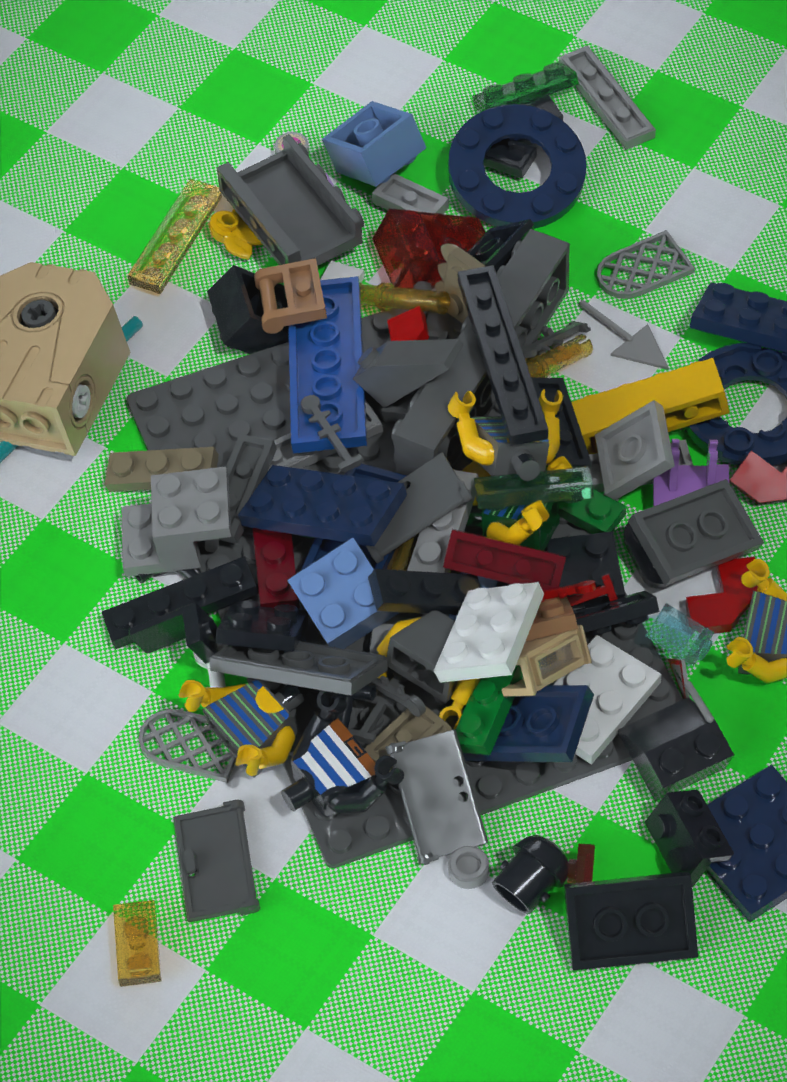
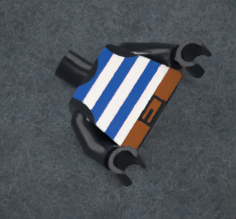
[281,690,404,817]

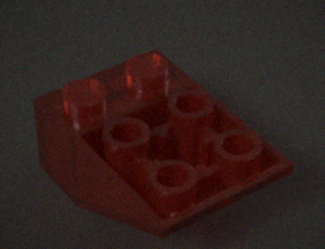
[372,208,486,291]

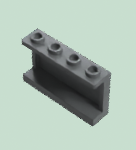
[217,134,364,266]

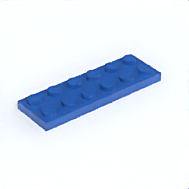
[289,276,367,454]

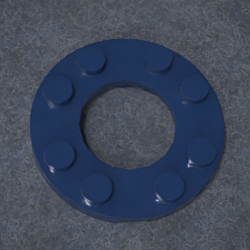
[448,104,587,229]
[684,343,787,466]

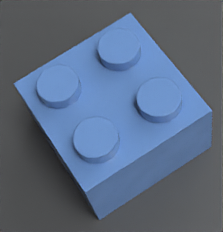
[322,101,426,187]
[287,538,400,649]

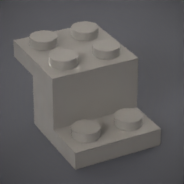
[121,466,231,577]

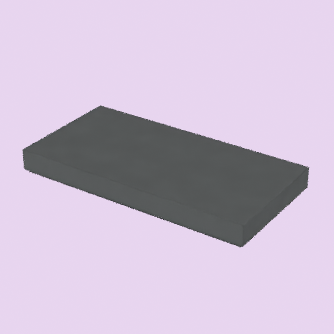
[209,641,388,696]

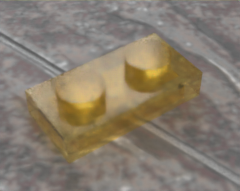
[113,900,162,987]

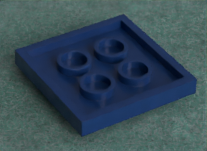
[706,764,787,922]

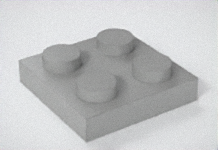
[595,400,675,500]

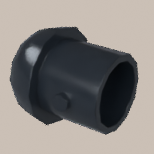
[492,835,569,915]

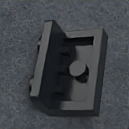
[644,790,734,887]

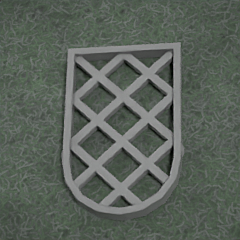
[597,230,695,299]
[138,709,236,783]

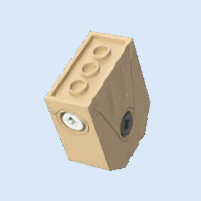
[0,262,131,456]

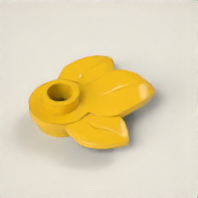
[209,209,263,260]

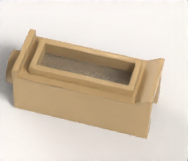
[502,625,592,696]

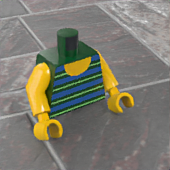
[466,456,573,551]

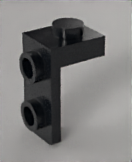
[129,602,218,664]

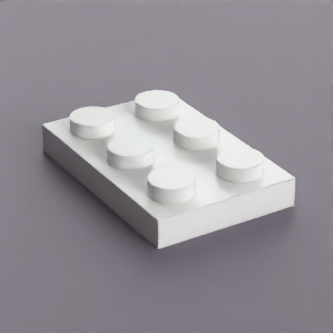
[434,582,544,683]
[554,635,662,765]

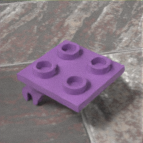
[653,439,729,506]

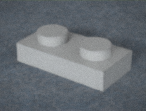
[372,173,449,229]

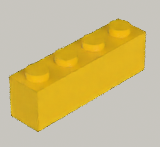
[571,358,730,454]

